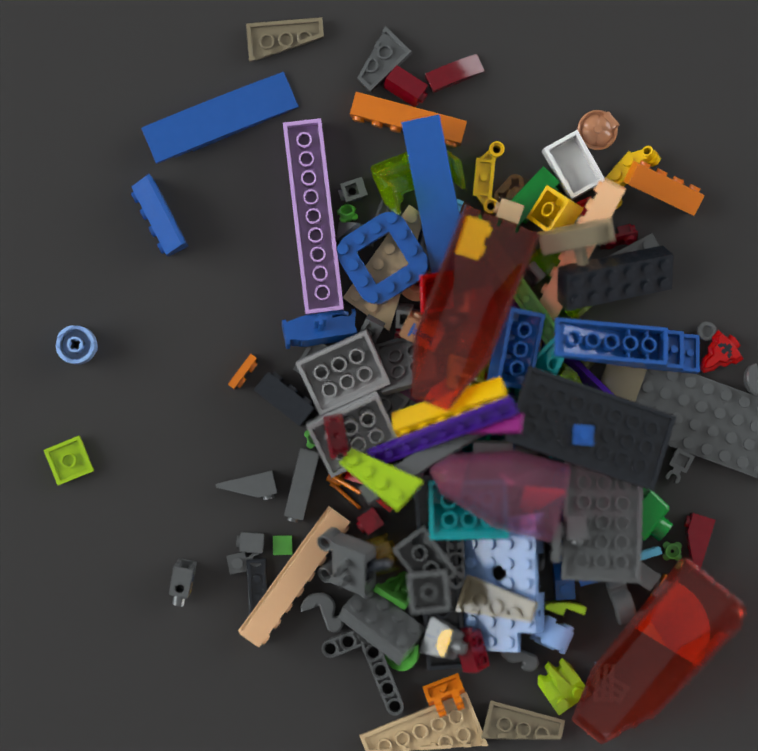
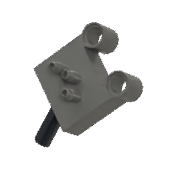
[317,527,392,597]

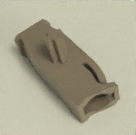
[537,217,615,266]

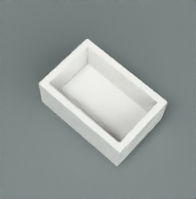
[542,130,605,200]

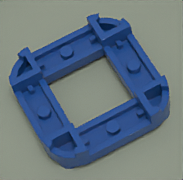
[337,212,429,305]

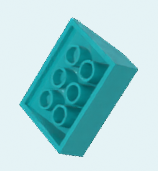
[428,480,509,540]

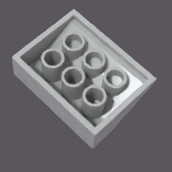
[296,329,391,415]
[306,390,398,478]

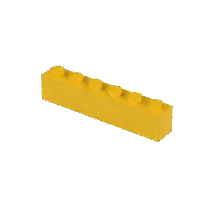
[391,376,508,438]

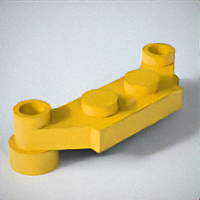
[472,141,505,214]
[605,146,660,209]

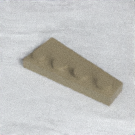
[246,17,324,63]
[455,574,538,622]
[481,701,565,740]

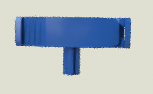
[282,309,357,349]

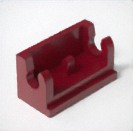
[323,413,349,459]

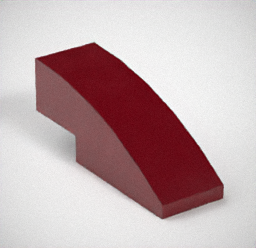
[425,54,484,93]

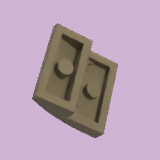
[600,364,647,402]

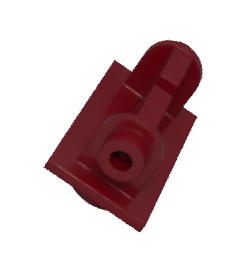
[600,224,638,250]

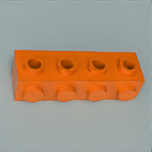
[623,160,705,216]

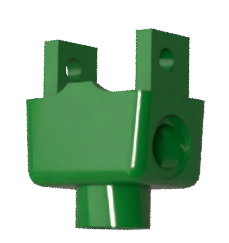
[642,488,673,542]

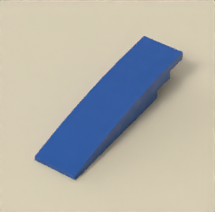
[141,72,299,164]
[401,114,470,273]
[554,318,700,374]

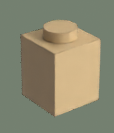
[493,198,524,226]

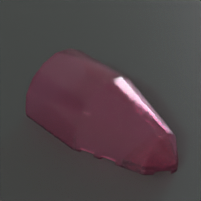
[430,450,570,542]

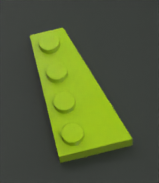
[339,448,424,512]

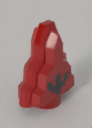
[700,330,744,373]

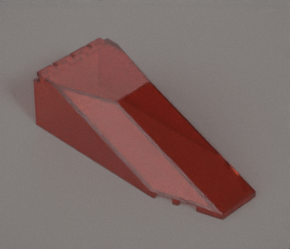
[411,204,540,411]
[571,558,746,745]

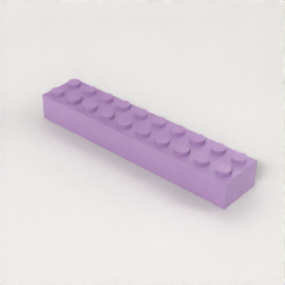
[283,118,344,315]

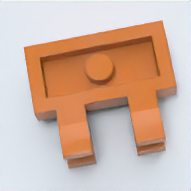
[422,673,465,718]

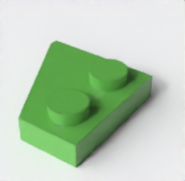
[373,571,409,610]

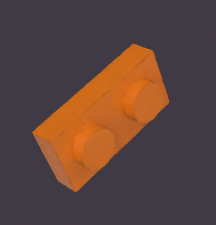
[228,354,258,389]

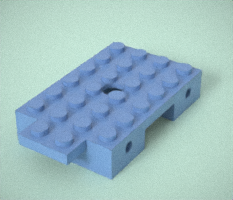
[463,514,545,652]

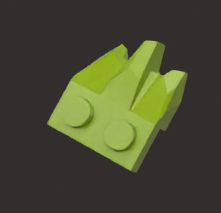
[538,658,591,715]

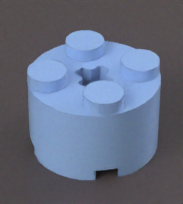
[56,325,98,365]
[530,615,574,655]

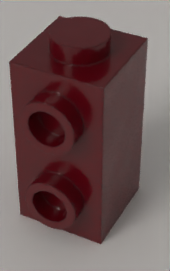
[383,65,428,107]
[356,507,384,534]
[459,626,490,673]

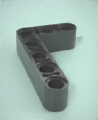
[322,629,404,716]

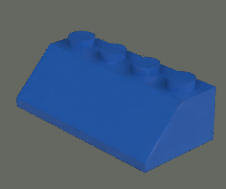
[131,174,188,257]
[487,306,546,389]

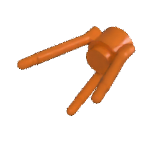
[326,472,361,509]

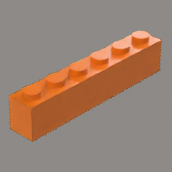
[350,92,467,148]

